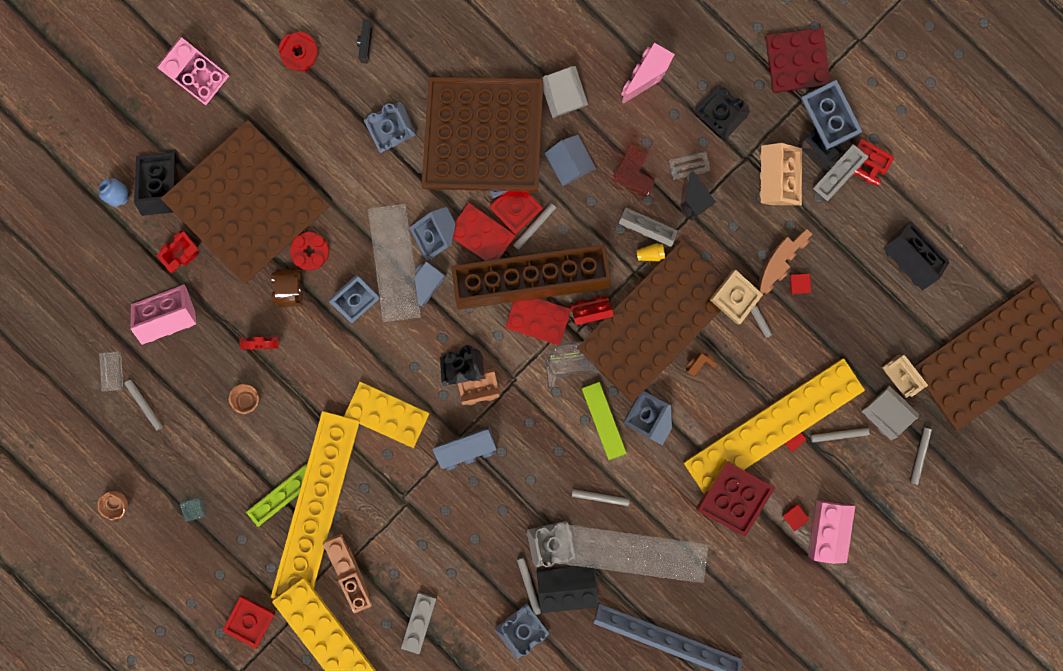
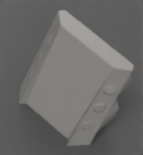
[541,66,588,118]
[861,386,919,440]
[526,521,575,567]

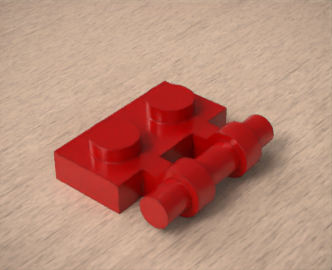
[853,139,895,186]
[571,296,614,325]

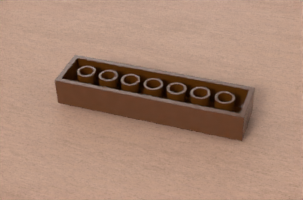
[451,244,611,310]

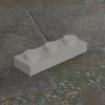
[813,144,868,201]
[619,207,678,247]
[401,592,437,654]

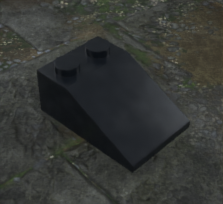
[134,152,179,216]

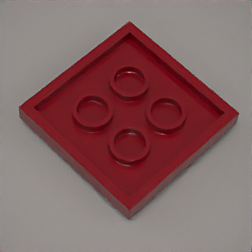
[765,28,830,93]
[695,459,775,537]

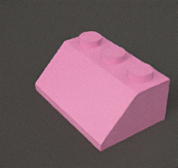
[130,284,196,344]
[808,500,855,564]

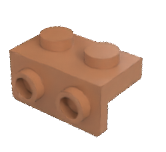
[458,368,500,405]

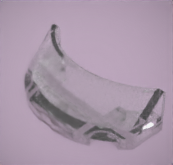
[545,342,606,389]

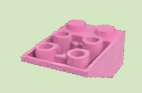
[156,37,229,105]
[621,43,675,103]

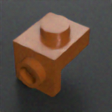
[685,353,717,376]

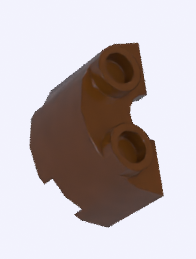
[271,268,302,307]

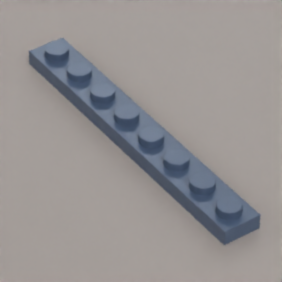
[593,604,743,671]

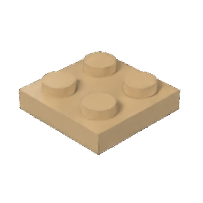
[710,270,763,324]

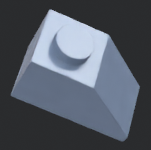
[415,262,446,307]

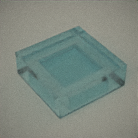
[180,498,205,522]

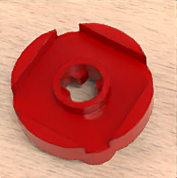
[279,32,318,72]
[290,232,329,271]
[239,337,279,349]

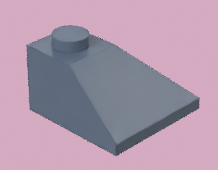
[409,207,455,261]
[624,391,672,445]

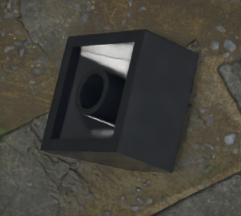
[680,171,716,221]

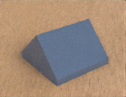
[545,135,596,187]
[328,275,380,323]

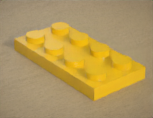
[344,382,430,448]

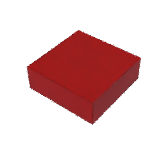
[789,274,811,294]
[784,433,807,452]
[781,504,810,531]

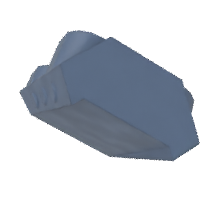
[364,101,417,153]
[494,604,549,659]

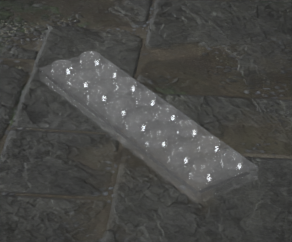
[551,523,708,583]

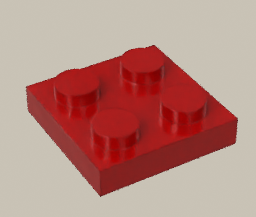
[489,191,543,235]
[222,595,276,649]

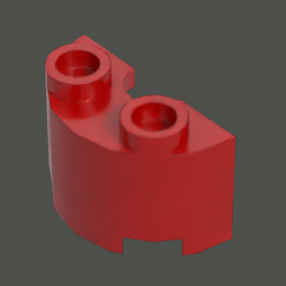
[156,230,200,273]

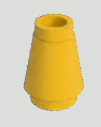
[637,243,665,262]

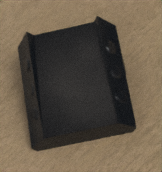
[695,85,750,139]
[440,345,486,386]

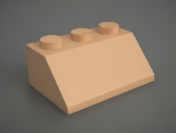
[760,143,802,205]

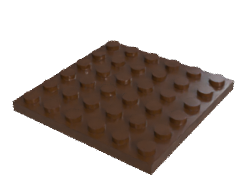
[421,77,543,192]
[161,120,330,284]

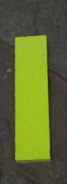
[581,382,627,460]
[246,464,307,527]

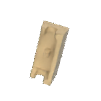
[882,355,928,398]

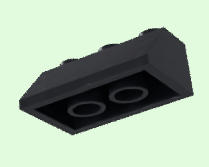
[883,221,950,291]
[537,564,599,613]

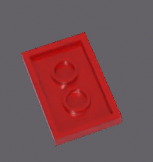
[452,203,516,261]
[505,299,571,346]

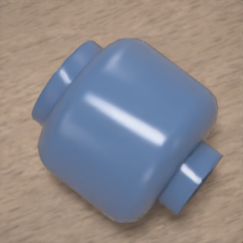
[98,178,129,207]

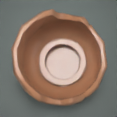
[228,384,259,414]
[97,491,128,520]

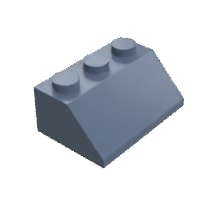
[801,80,862,150]
[433,427,497,471]

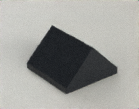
[798,129,846,172]

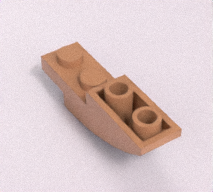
[757,229,812,294]
[323,534,372,613]

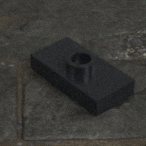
[357,20,373,64]

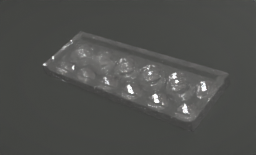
[368,204,422,322]

